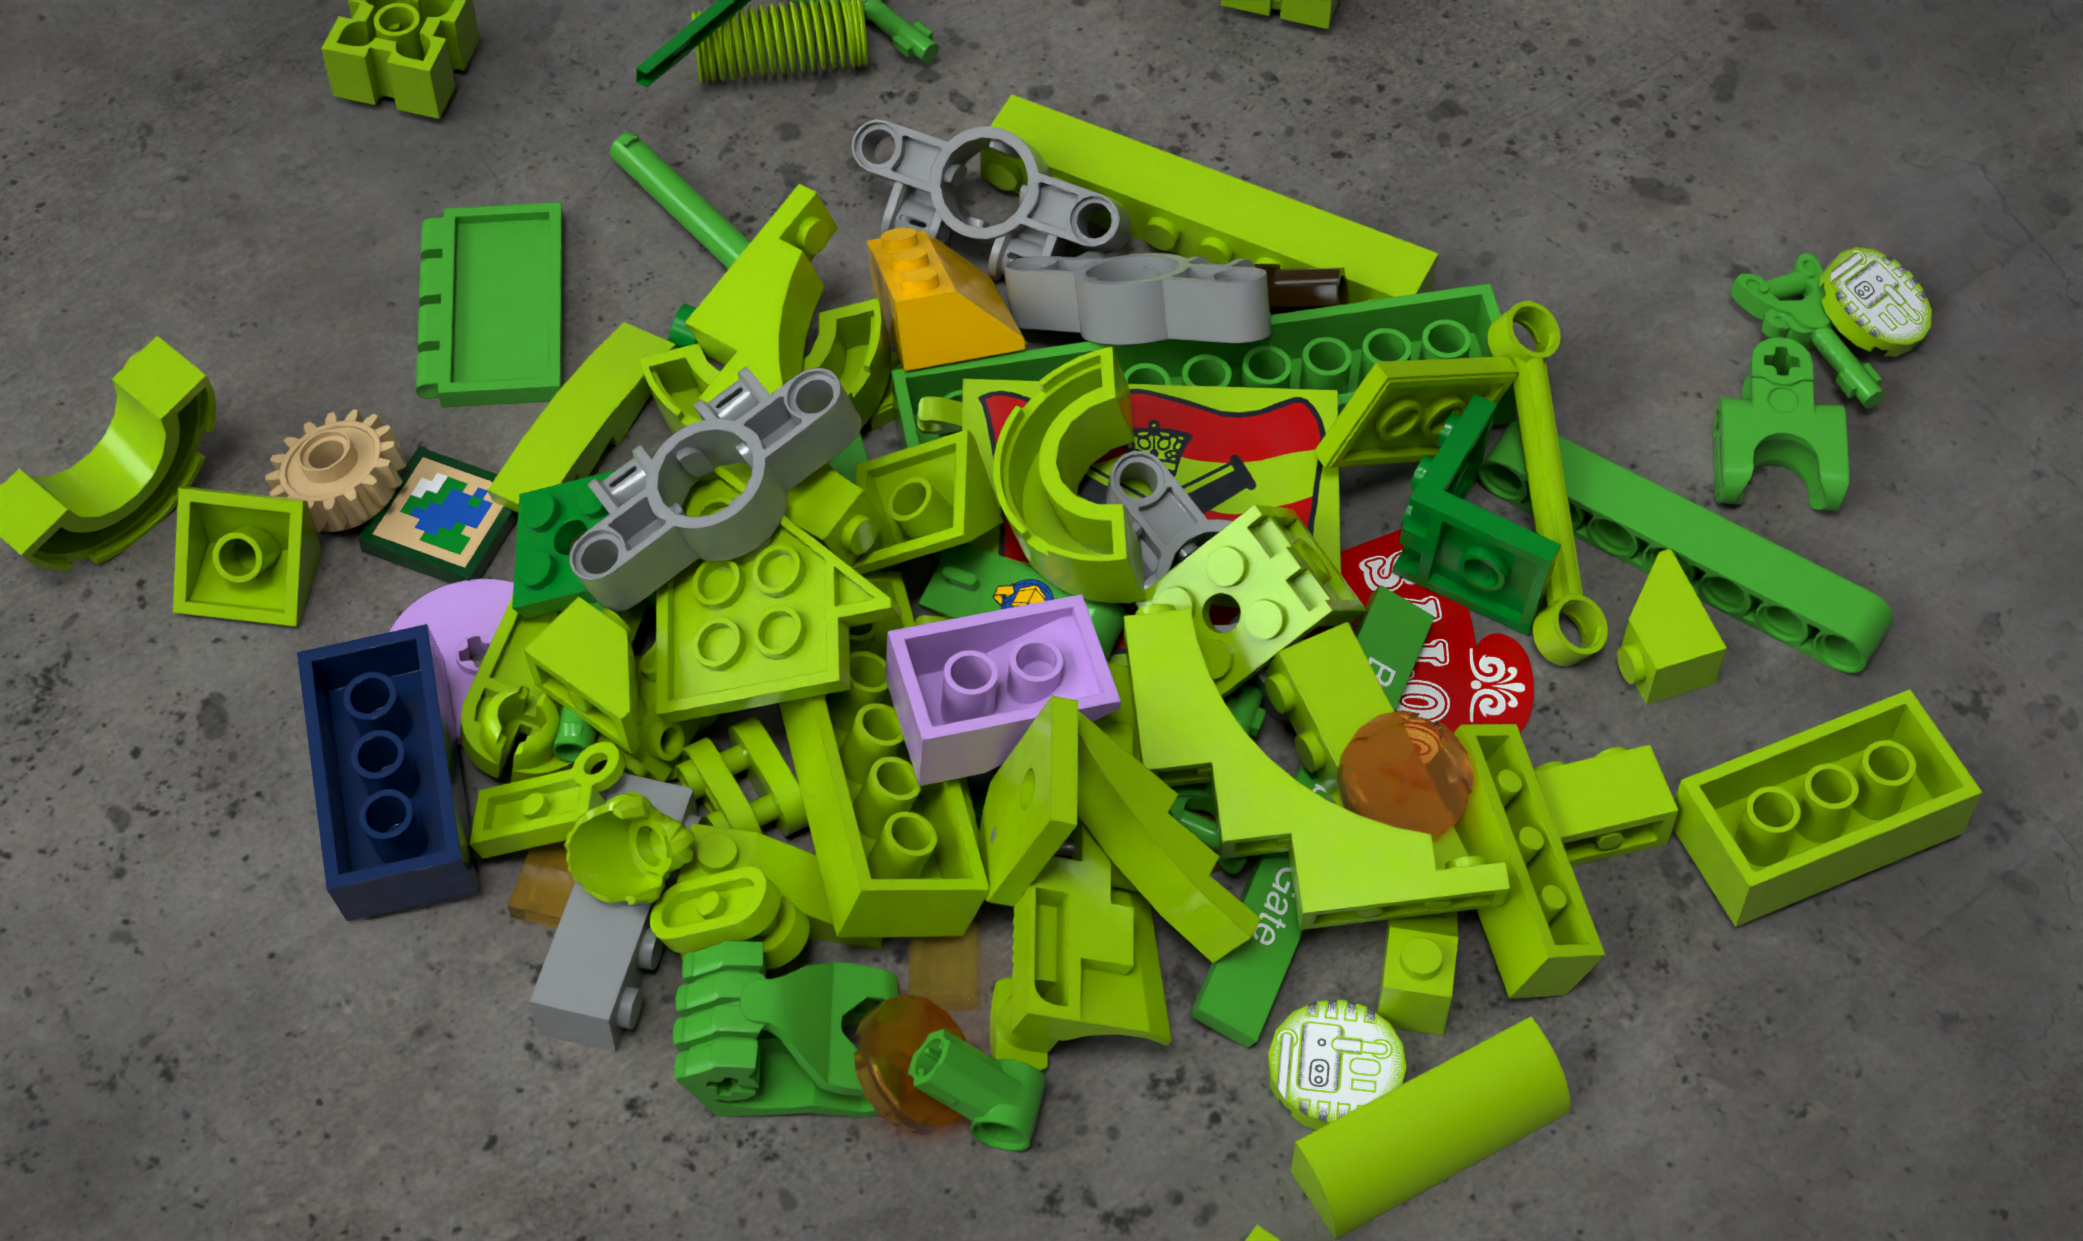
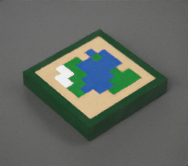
[358,447,518,584]

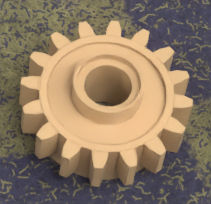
[265,410,406,533]

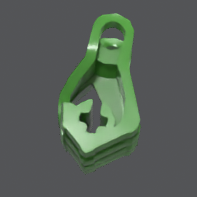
[673,940,900,1118]

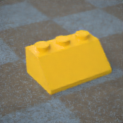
[866,227,1026,371]

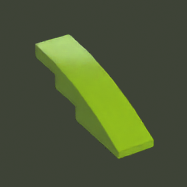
[487,322,677,512]
[1077,710,1261,963]

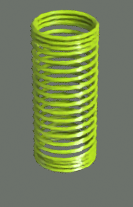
[691,0,868,84]

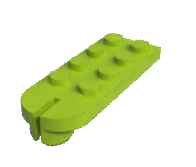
[460,531,652,783]

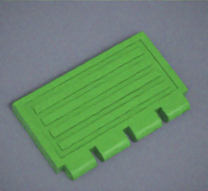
[416,202,564,408]

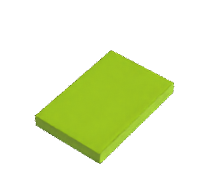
[1314,356,1519,468]

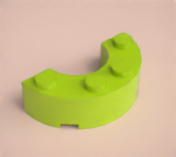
[639,298,891,434]
[0,336,216,571]
[993,346,1145,603]

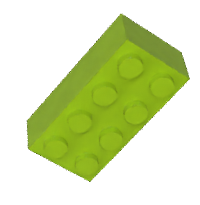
[1673,689,1983,927]

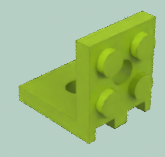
[1135,504,1367,699]

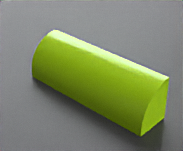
[1290,1016,1571,1240]

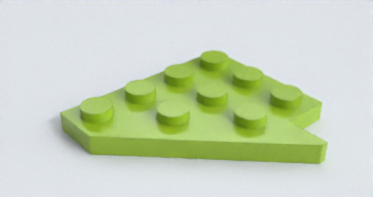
[656,465,902,724]

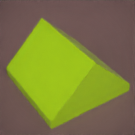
[851,429,1003,575]
[173,486,322,627]

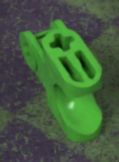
[1712,337,1849,511]

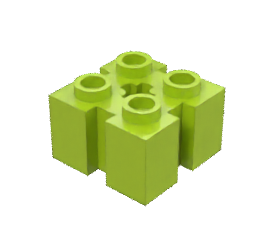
[321,0,480,119]

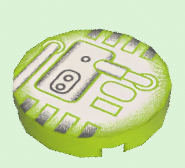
[1819,247,1932,357]
[1267,999,1407,1130]

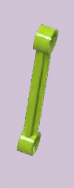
[1488,301,1608,667]

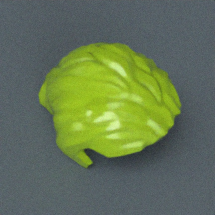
[564,792,695,905]

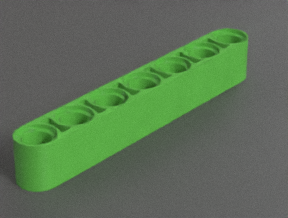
[1478,420,1894,674]

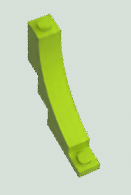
[685,184,885,567]
[1124,604,1510,930]

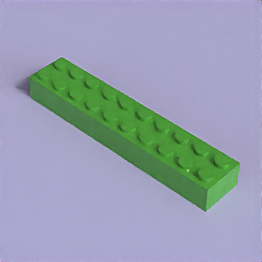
[891,283,1517,450]

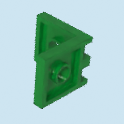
[1392,394,1561,636]
[512,469,656,619]

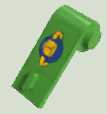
[918,543,1128,661]

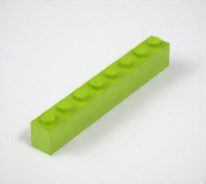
[980,94,1439,304]

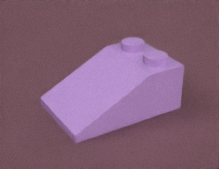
[885,594,1121,786]

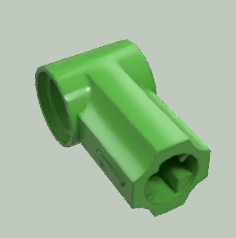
[908,1029,1047,1151]

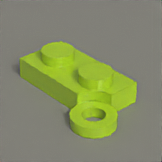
[469,742,626,859]

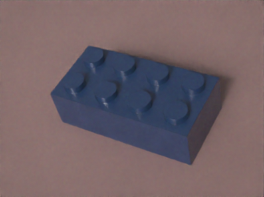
[297,624,479,921]

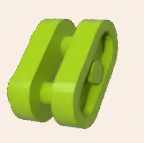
[675,716,809,836]
[650,866,810,970]

